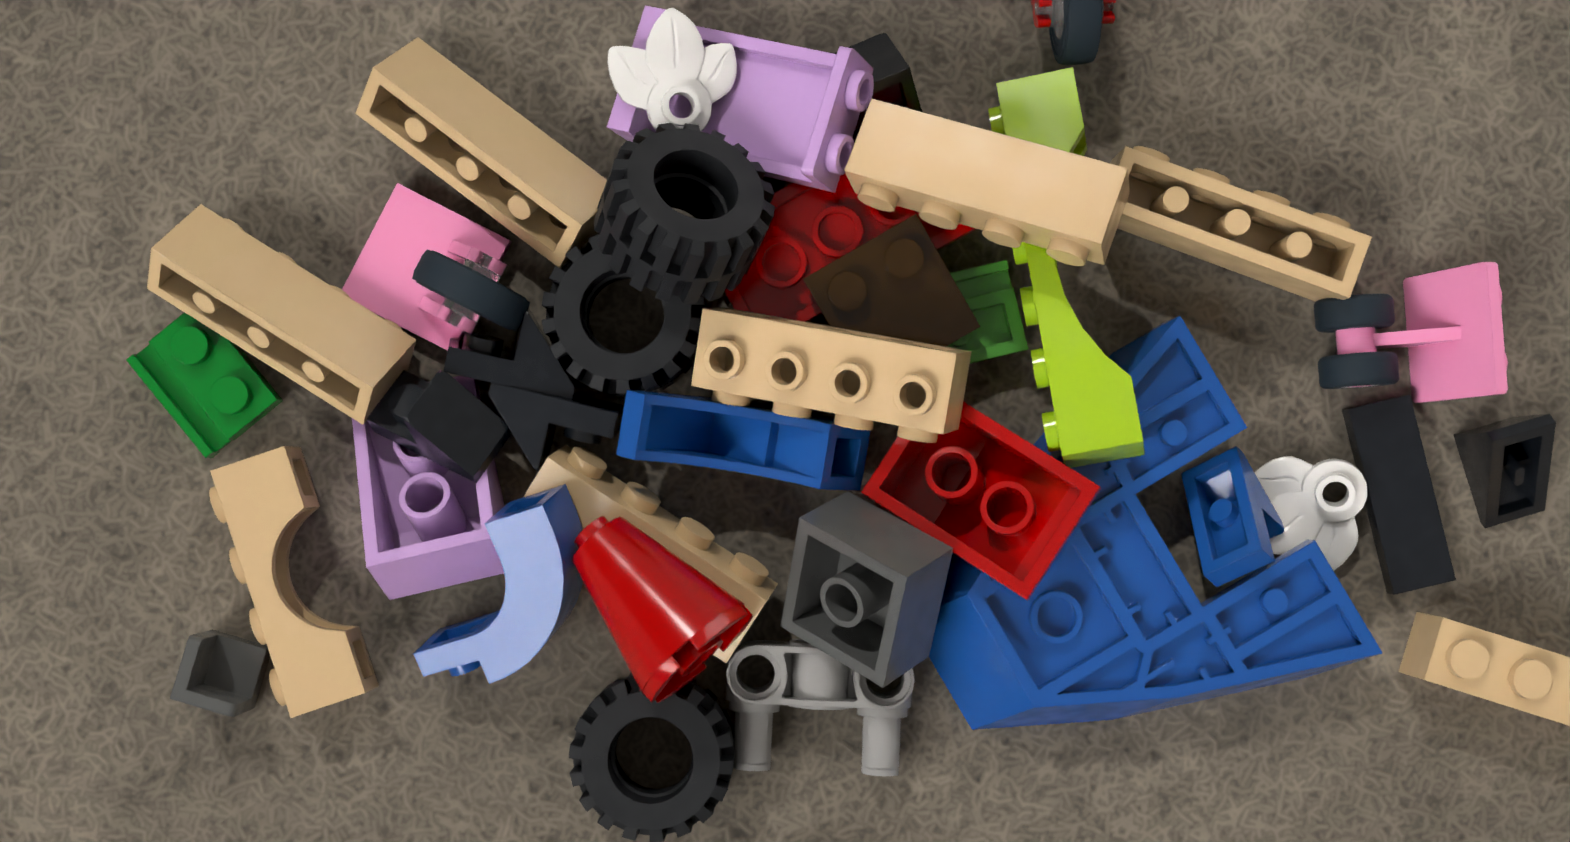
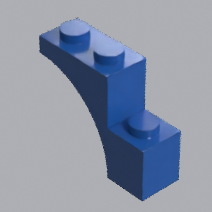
[616,390,871,491]

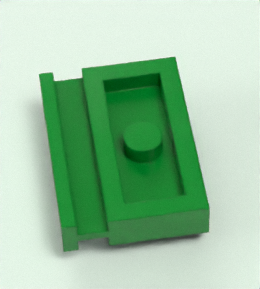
[126,312,283,458]

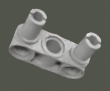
[726,639,915,776]

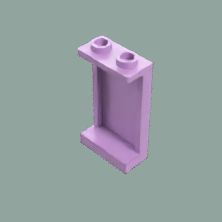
[607,5,874,193]

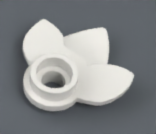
[607,8,737,131]
[1254,456,1368,571]

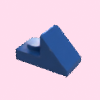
[1181,446,1284,587]

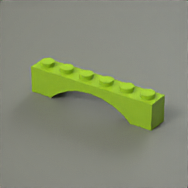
[988,67,1145,468]

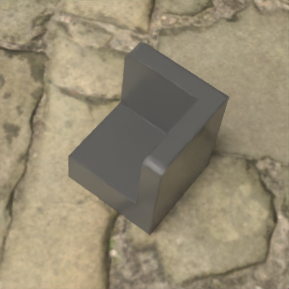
[170,629,270,717]

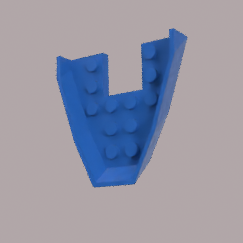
[929,316,1382,730]

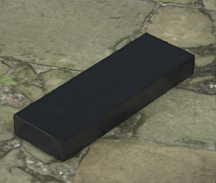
[1342,395,1456,595]

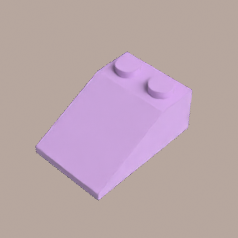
[352,376,505,600]

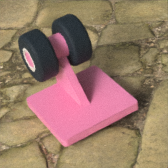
[1314,262,1508,403]

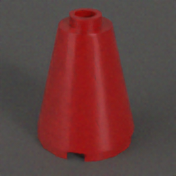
[572,516,753,703]

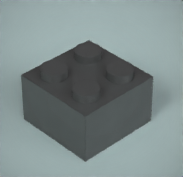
[780,491,953,688]

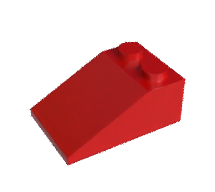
[862,402,1101,601]

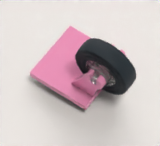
[342,183,530,350]

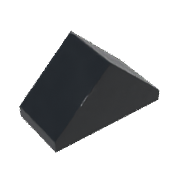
[1454,414,1556,528]

